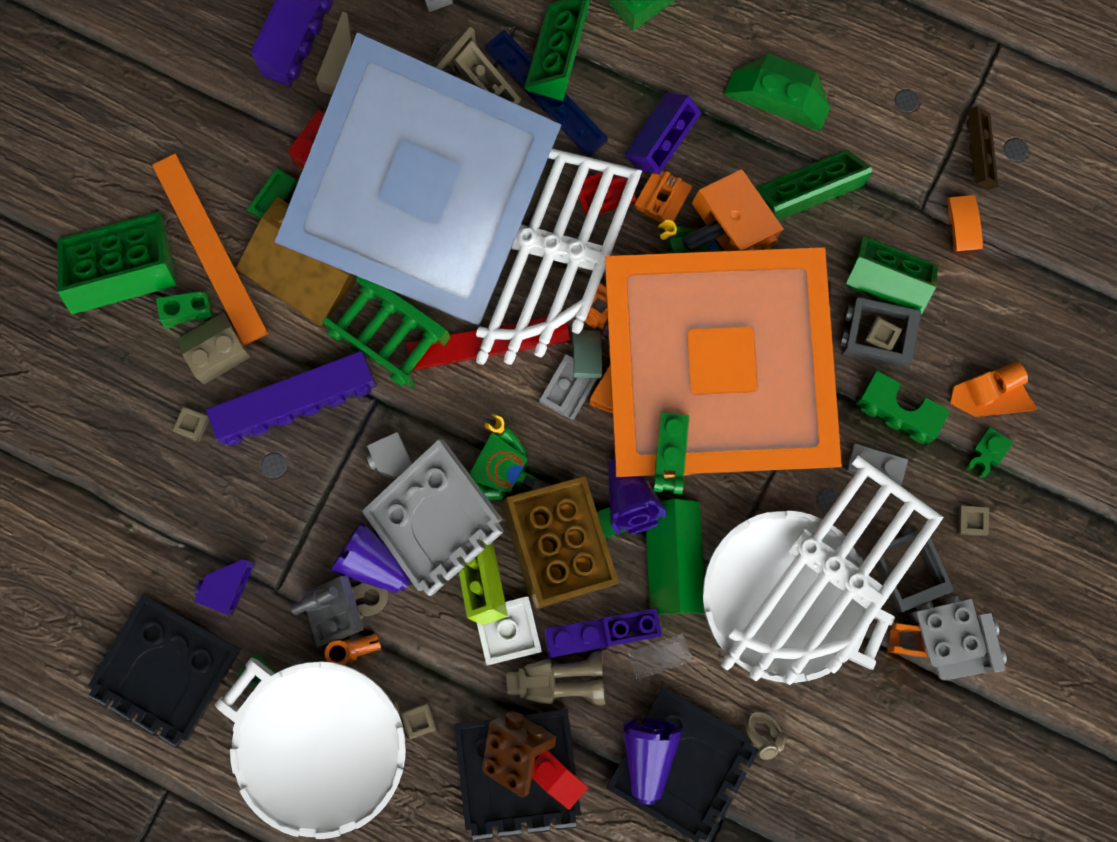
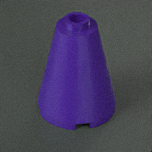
[608,457,666,534]
[331,522,411,593]
[623,718,682,805]

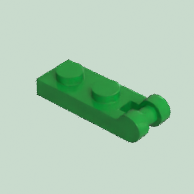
[653,412,689,494]

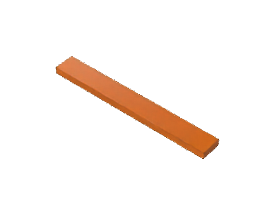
[152,153,269,346]

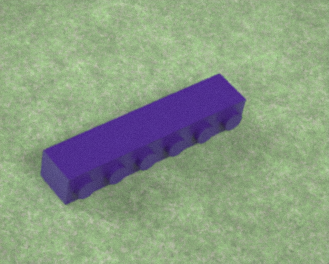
[206,351,377,446]

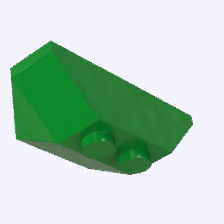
[724,53,830,132]

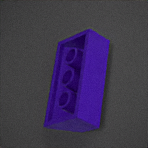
[251,0,333,87]

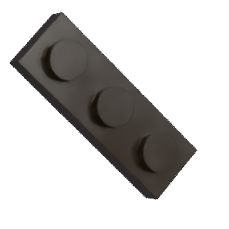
[967,106,999,190]

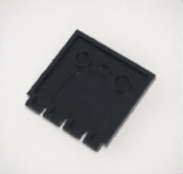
[88,595,241,748]
[606,686,759,842]
[454,709,581,841]

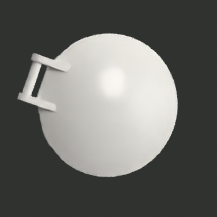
[703,511,895,683]
[215,658,406,839]

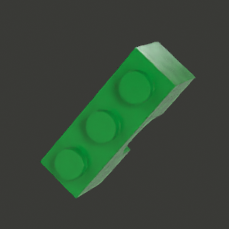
[856,371,950,444]

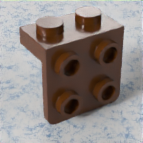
[482,711,556,797]

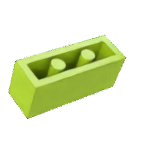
[459,539,508,625]

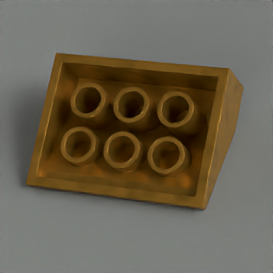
[236,197,358,327]
[502,476,619,611]

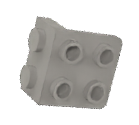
[908,596,987,667]
[936,613,1007,680]

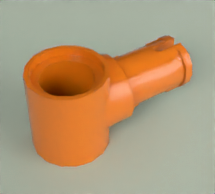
[325,632,381,665]

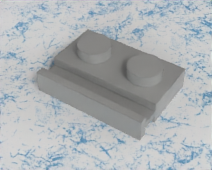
[539,355,598,422]

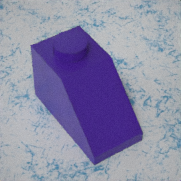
[195,559,255,616]

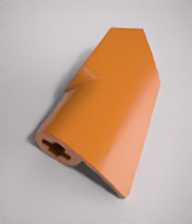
[949,361,1038,417]

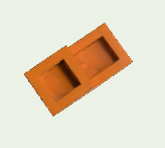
[947,195,983,251]

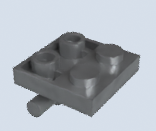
[291,576,364,648]

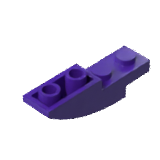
[544,608,662,658]

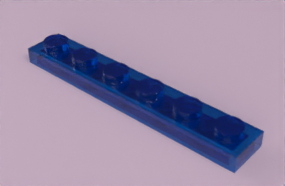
[485,29,608,157]

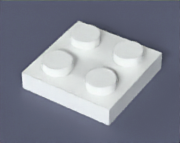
[477,596,542,666]

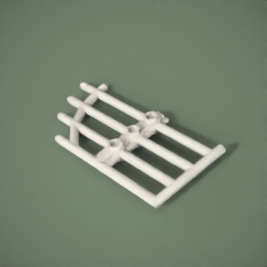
[476,149,642,365]
[720,455,944,685]

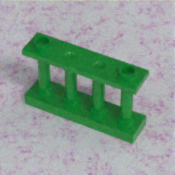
[322,277,451,389]

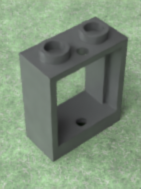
[839,297,921,369]
[868,526,955,613]

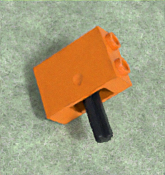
[682,169,784,251]

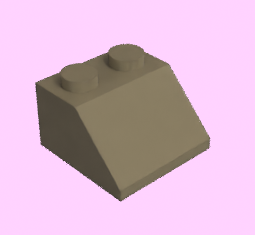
[177,312,251,385]

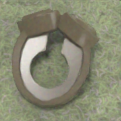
[351,583,389,620]
[746,712,787,760]

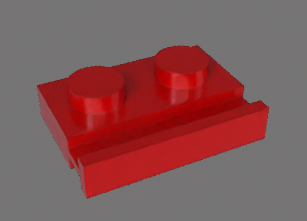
[578,165,636,217]

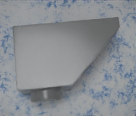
[366,432,413,480]

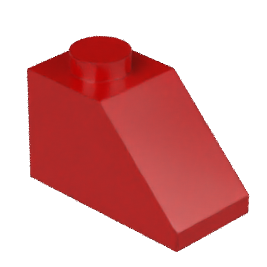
[532,750,589,810]

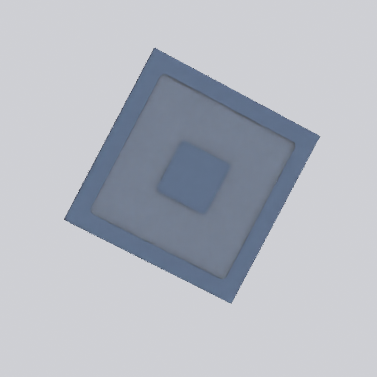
[275,33,561,326]

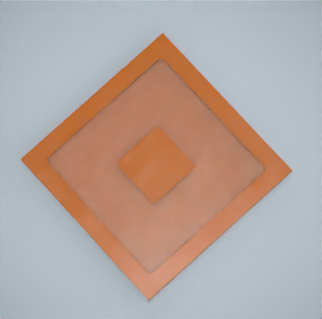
[605,247,842,477]

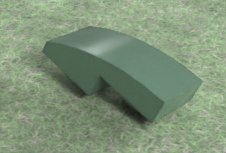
[572,330,602,378]

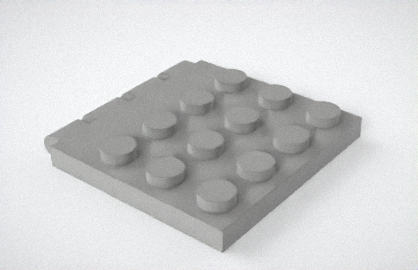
[362,439,504,596]

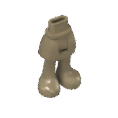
[506,650,606,705]

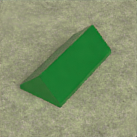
[524,0,590,101]
[755,150,872,221]
[646,499,705,615]

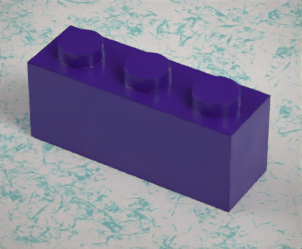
[625,93,701,175]

